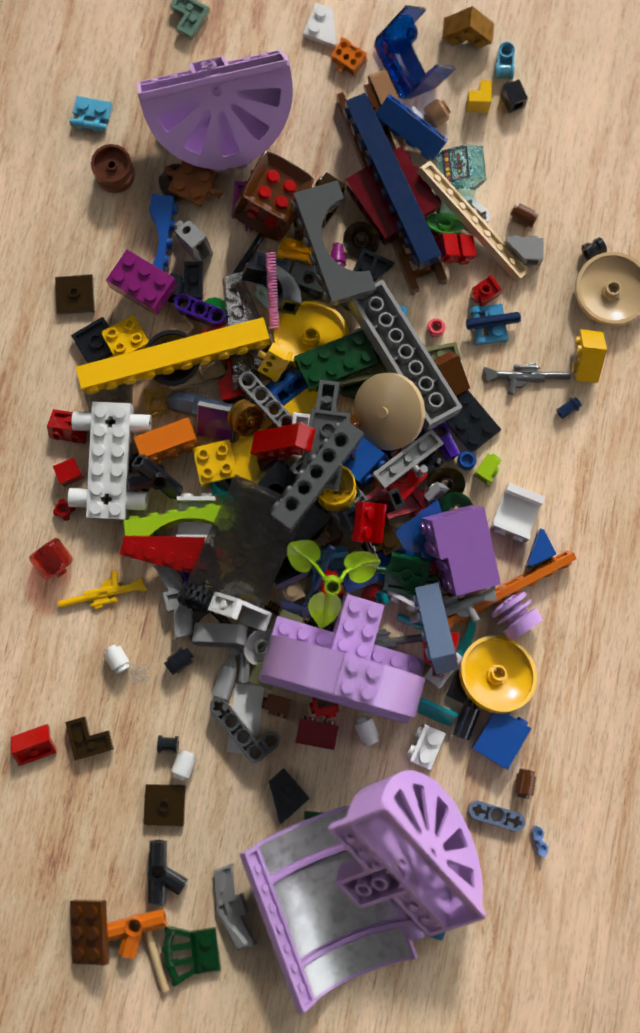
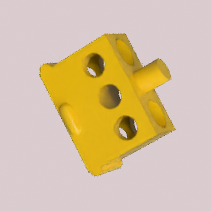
[257,342,293,382]

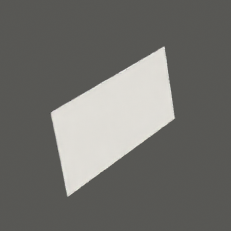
[227,683,264,755]

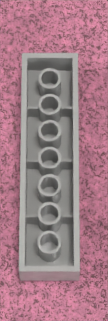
[347,280,462,432]

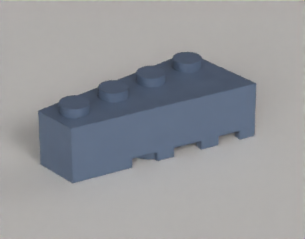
[413,582,459,675]

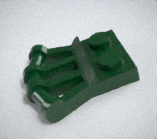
[161,926,221,987]

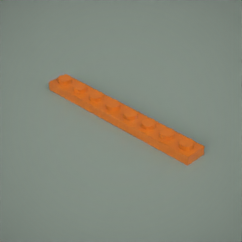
[447,550,577,629]

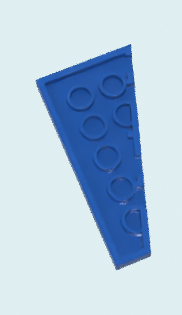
[340,499,442,593]

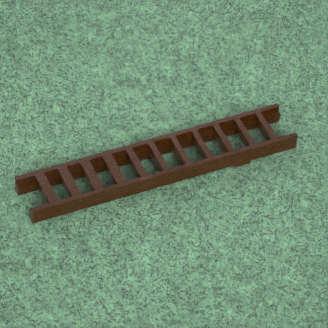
[336,83,447,296]

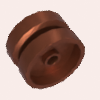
[91,144,135,193]

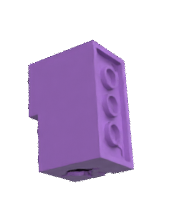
[420,505,501,596]

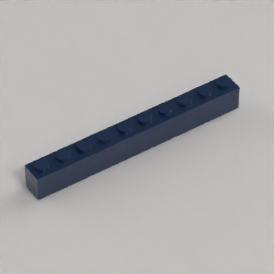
[343,93,442,270]

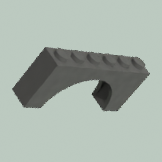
[290,180,376,307]

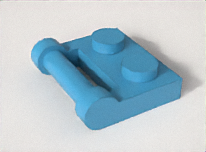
[469,304,508,345]

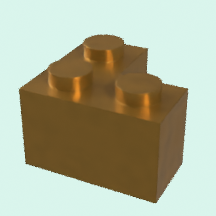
[442,6,494,49]

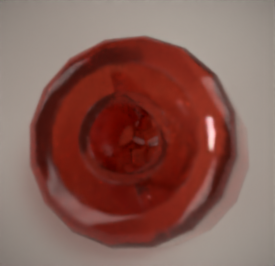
[29,538,73,580]

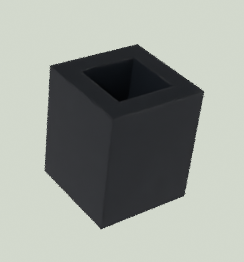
[500,79,528,113]

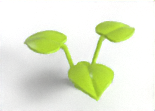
[287,540,381,629]

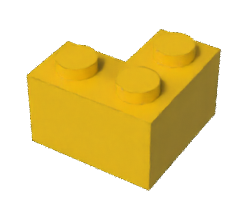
[572,329,607,383]

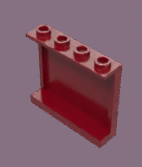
[345,146,442,246]

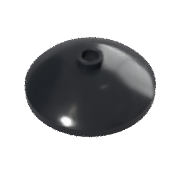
[145,330,200,386]

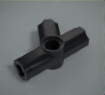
[127,454,183,499]
[148,839,188,905]

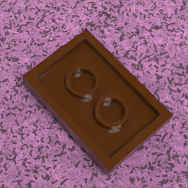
[70,899,109,966]

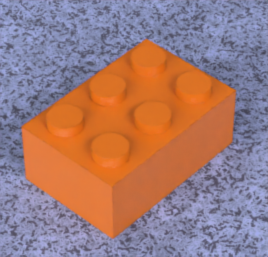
[134,417,200,464]

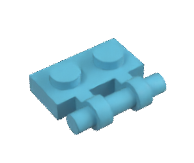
[70,96,113,132]

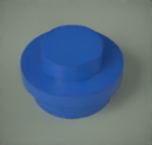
[457,451,476,470]

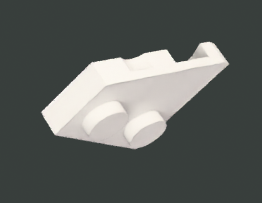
[303,3,336,49]

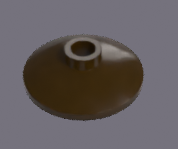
[343,221,380,258]
[427,467,465,496]

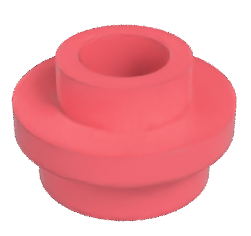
[427,318,445,337]

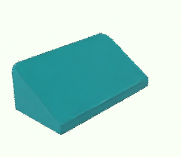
[417,698,458,727]

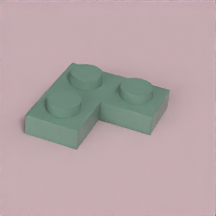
[170,0,210,40]

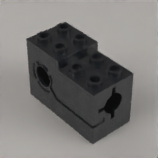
[235,460,330,546]

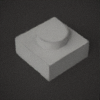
[424,482,449,502]

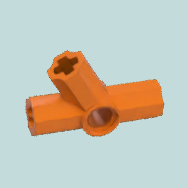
[107,908,167,959]

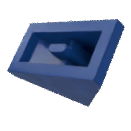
[525,528,556,568]

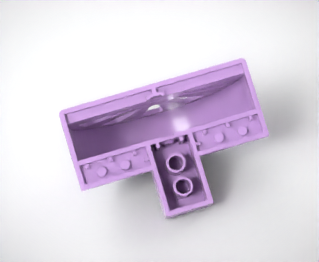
[137,49,293,173]
[258,594,425,723]
[328,770,486,937]

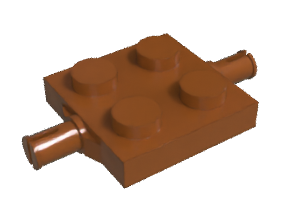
[163,160,223,208]

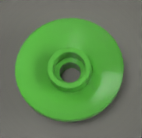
[427,213,464,234]

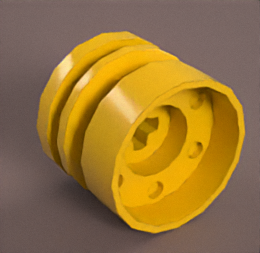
[317,466,357,512]

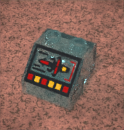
[437,144,486,190]

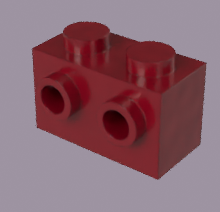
[295,715,339,750]

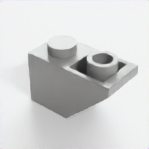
[504,235,544,266]

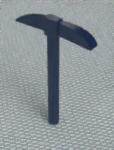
[280,545,335,618]

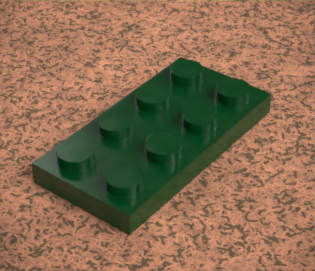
[293,329,379,392]

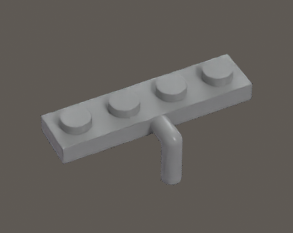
[372,429,444,490]

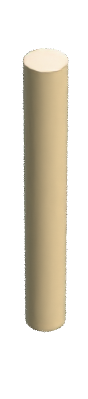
[144,931,170,993]

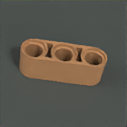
[368,70,399,106]

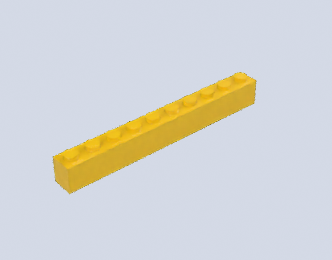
[76,317,270,395]

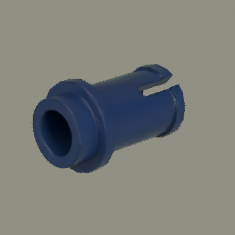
[556,397,582,419]

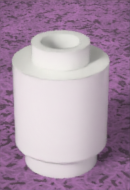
[103,644,130,675]
[354,716,379,747]
[171,749,196,781]

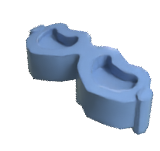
[531,826,548,857]

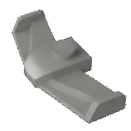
[153,564,193,641]
[213,863,258,950]

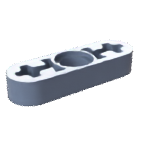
[468,800,525,831]

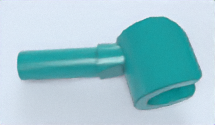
[375,589,390,604]

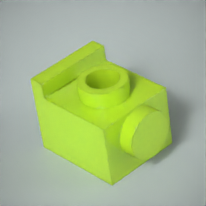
[473,453,501,486]

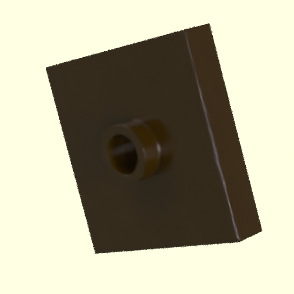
[55,274,95,315]
[144,784,186,826]

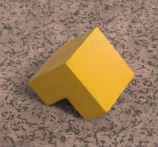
[466,80,492,113]

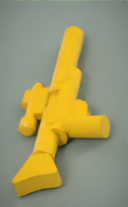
[58,571,148,610]

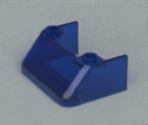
[374,5,455,99]

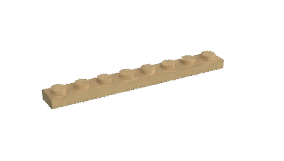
[417,161,529,283]

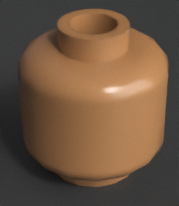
[424,99,451,128]

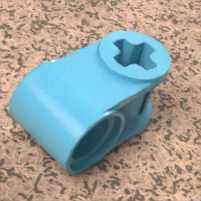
[494,42,515,80]

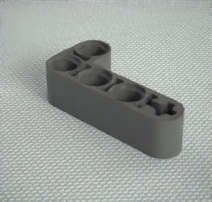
[210,697,280,763]

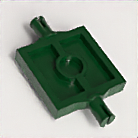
[375,552,440,596]

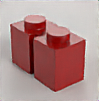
[435,233,477,265]

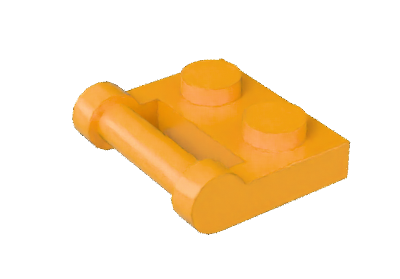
[277,238,312,265]

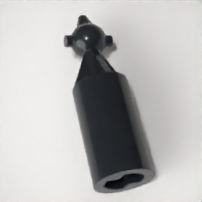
[453,699,480,741]

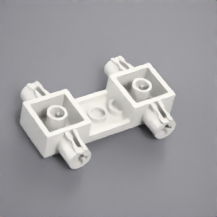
[68,402,152,520]

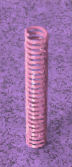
[265,252,280,329]

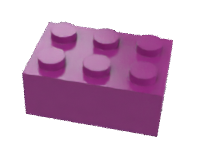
[106,249,177,316]

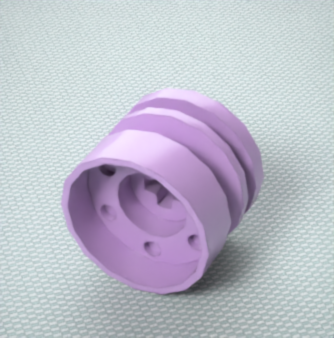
[490,591,544,642]

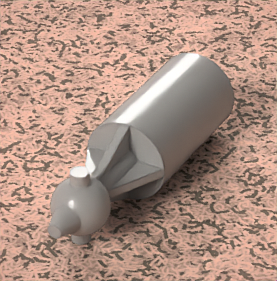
[212,648,242,700]

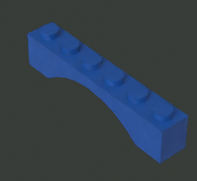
[149,194,178,272]

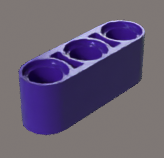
[174,294,228,327]

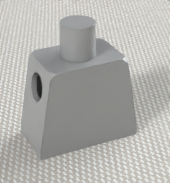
[174,220,213,262]

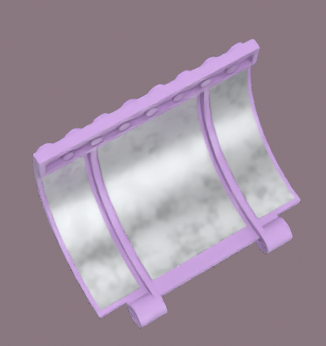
[239,804,427,1014]

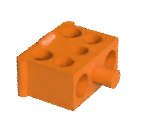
[331,37,367,76]

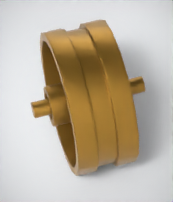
[227,399,264,436]

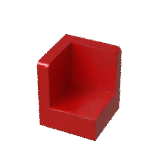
[53,458,84,487]

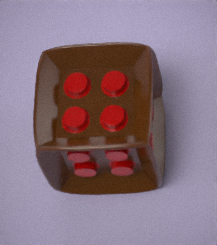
[232,151,314,241]

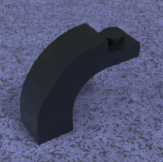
[241,261,301,315]
[337,487,405,533]

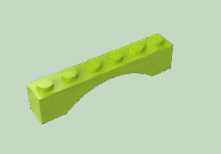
[123,500,243,536]

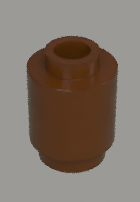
[510,203,539,228]
[514,769,536,799]

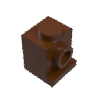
[261,694,292,719]

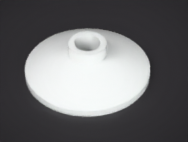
[244,629,272,665]

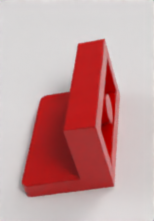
[11,724,57,766]

